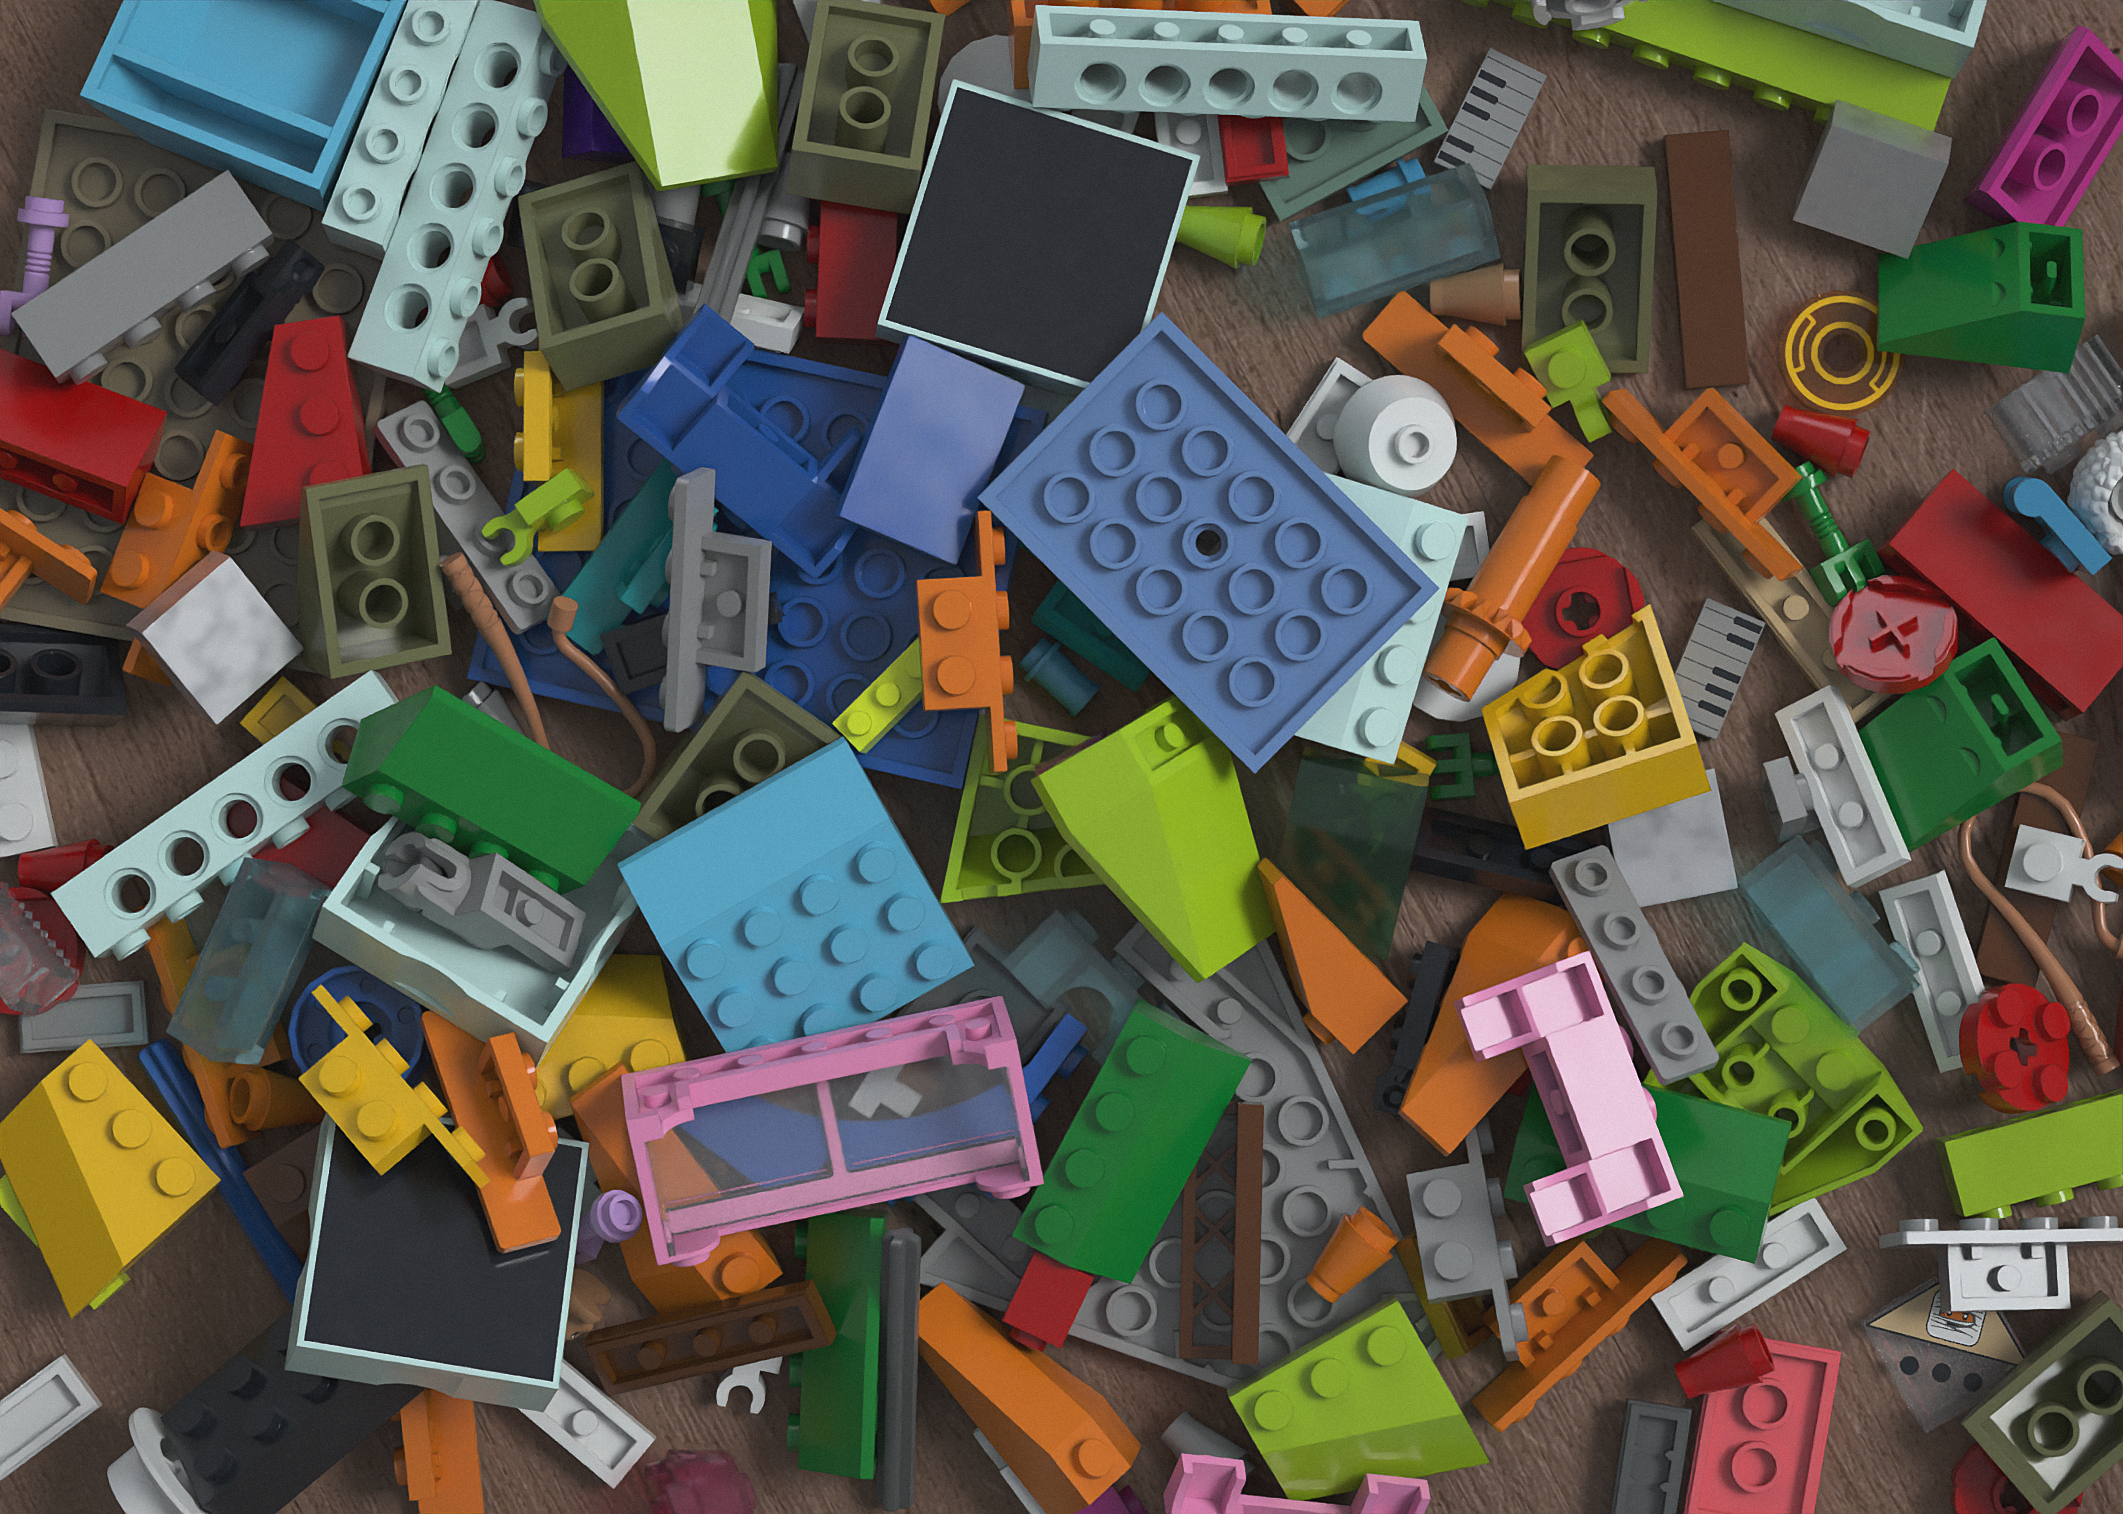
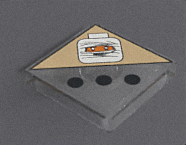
[1858,1274,2027,1434]

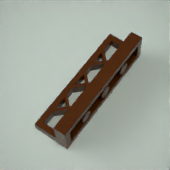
[1179,1101,1264,1365]

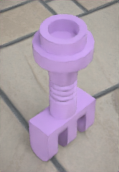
[0,196,69,339]
[574,1190,643,1265]

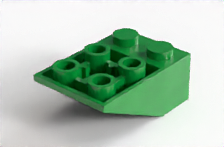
[1877,221,2086,373]
[1858,637,2063,853]

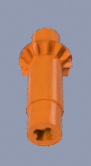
[1421,455,1601,702]

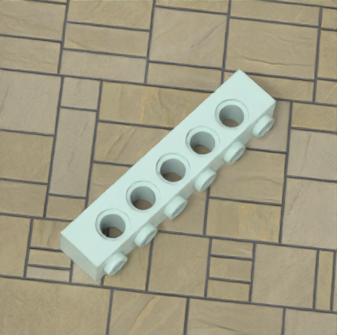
[321,0,480,261]
[347,0,568,393]
[1027,5,1427,123]
[51,670,399,961]

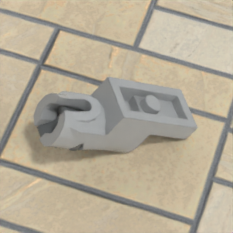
[378,832,586,974]

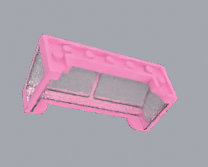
[621,996,1044,1267]

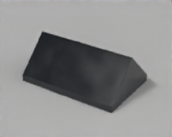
[0,624,127,727]

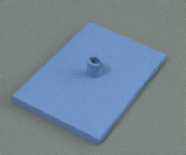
[977,311,1440,773]

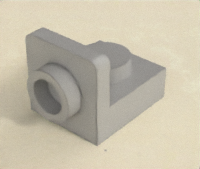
[1758,756,1823,843]

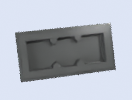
[1608,1398,1692,1514]

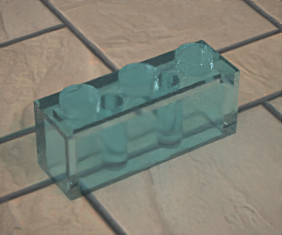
[1288,163,1501,318]
[1737,834,1920,1038]
[166,857,333,1065]

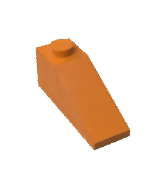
[1257,857,1408,1055]

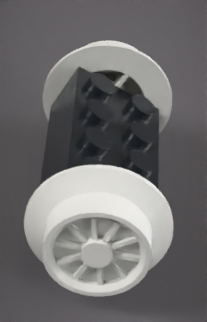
[107,1306,427,1514]

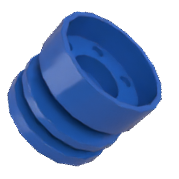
[288,964,432,1087]

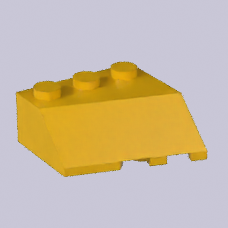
[1481,604,1712,850]
[534,953,691,1120]
[0,1039,221,1320]

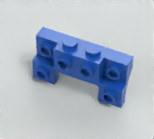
[616,303,865,579]

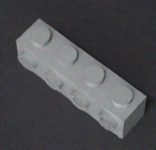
[11,170,274,385]

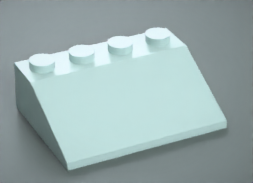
[1294,472,1469,765]

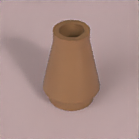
[1430,263,1523,326]

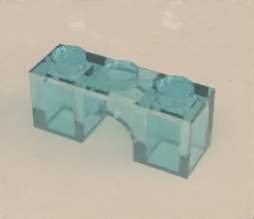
[1000,906,1185,1066]

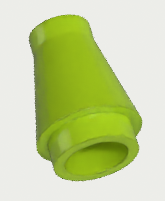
[1175,205,1266,269]

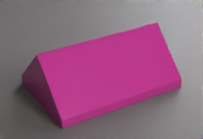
[1963,25,2123,227]

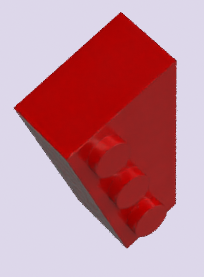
[240,315,372,532]

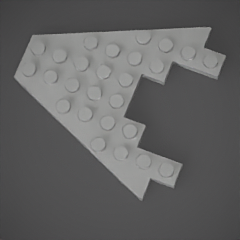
[914,921,1443,1389]

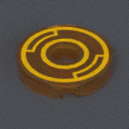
[1777,290,1905,418]

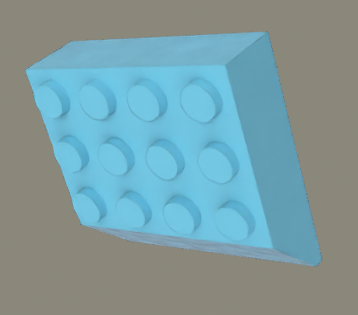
[80,0,408,212]
[617,736,975,1053]

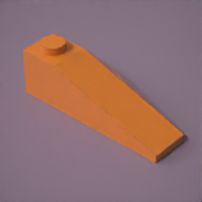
[569,1060,783,1315]

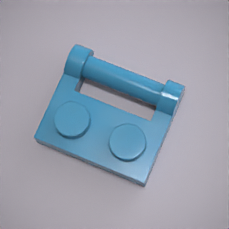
[2001,476,2112,575]

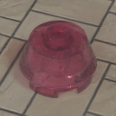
[644,1449,757,1514]

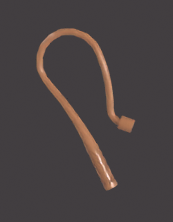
[439,552,658,799]
[1957,782,2123,1076]

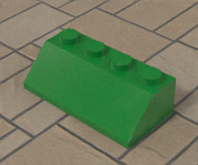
[341,685,641,896]
[1012,998,1252,1284]
[1503,1082,1792,1264]
[787,1208,888,1479]

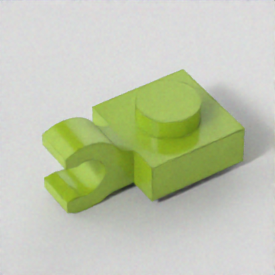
[1524,319,1613,443]
[481,468,595,568]

